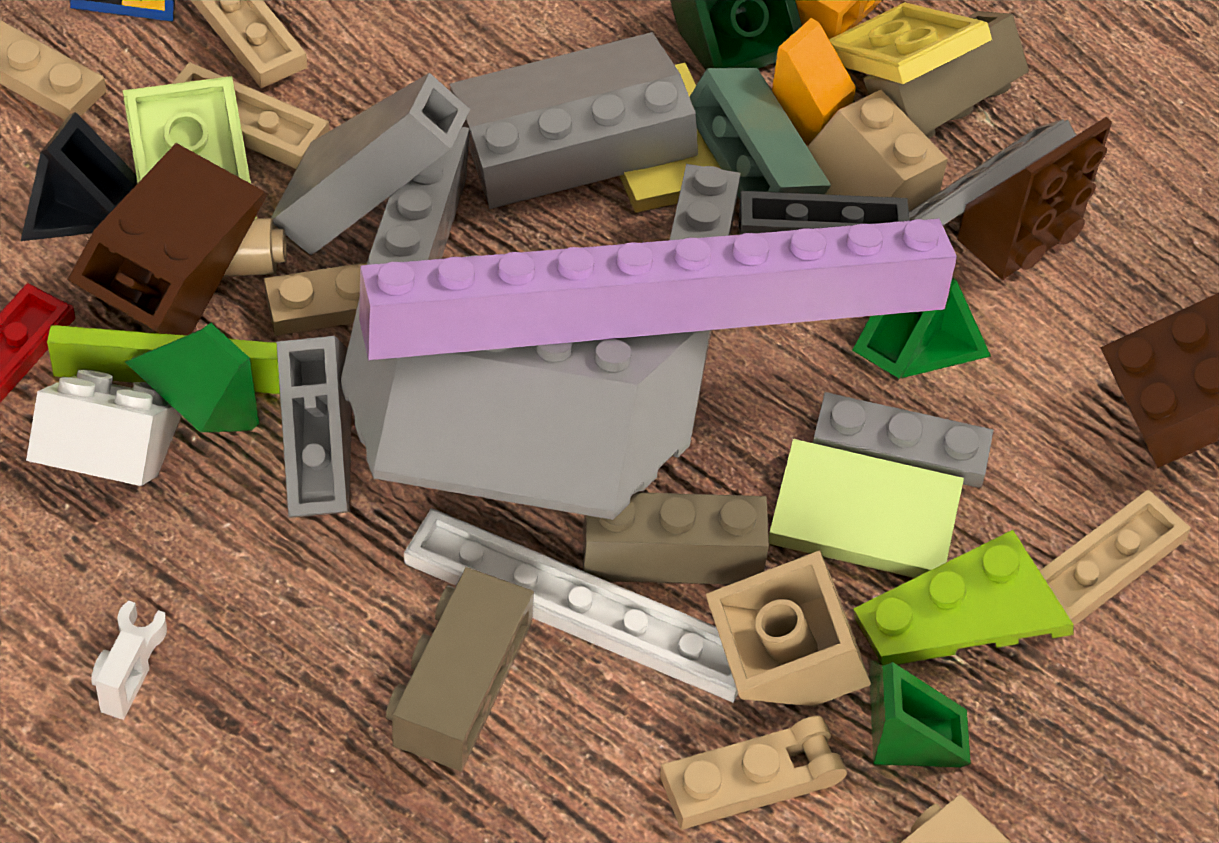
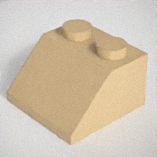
[807,89,948,211]
[706,550,871,706]

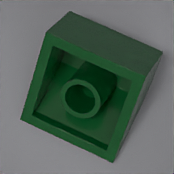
[670,0,802,70]

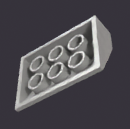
[449,32,698,209]

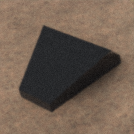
[21,112,137,241]

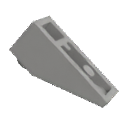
[276,336,352,518]

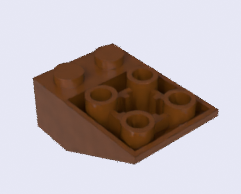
[957,117,1112,280]
[67,143,269,336]

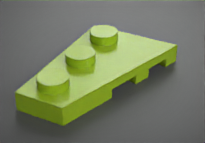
[853,530,1074,666]

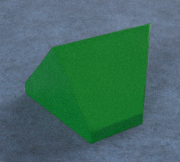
[852,278,991,379]
[125,323,259,432]
[868,657,971,768]

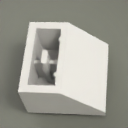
[26,370,181,486]

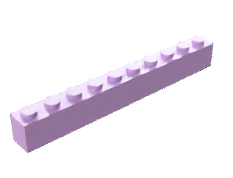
[359,219,957,360]

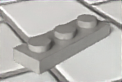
[813,392,994,488]

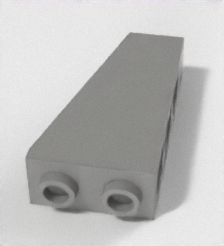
[271,73,470,255]

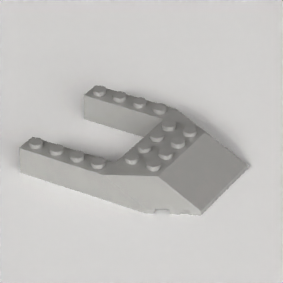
[341,127,741,520]

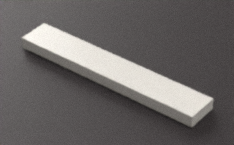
[404,508,738,703]

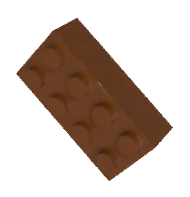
[1100,293,1219,468]

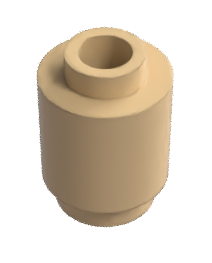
[223,218,287,277]

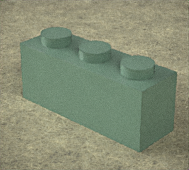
[690,68,831,199]

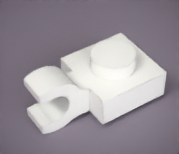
[91,601,167,720]

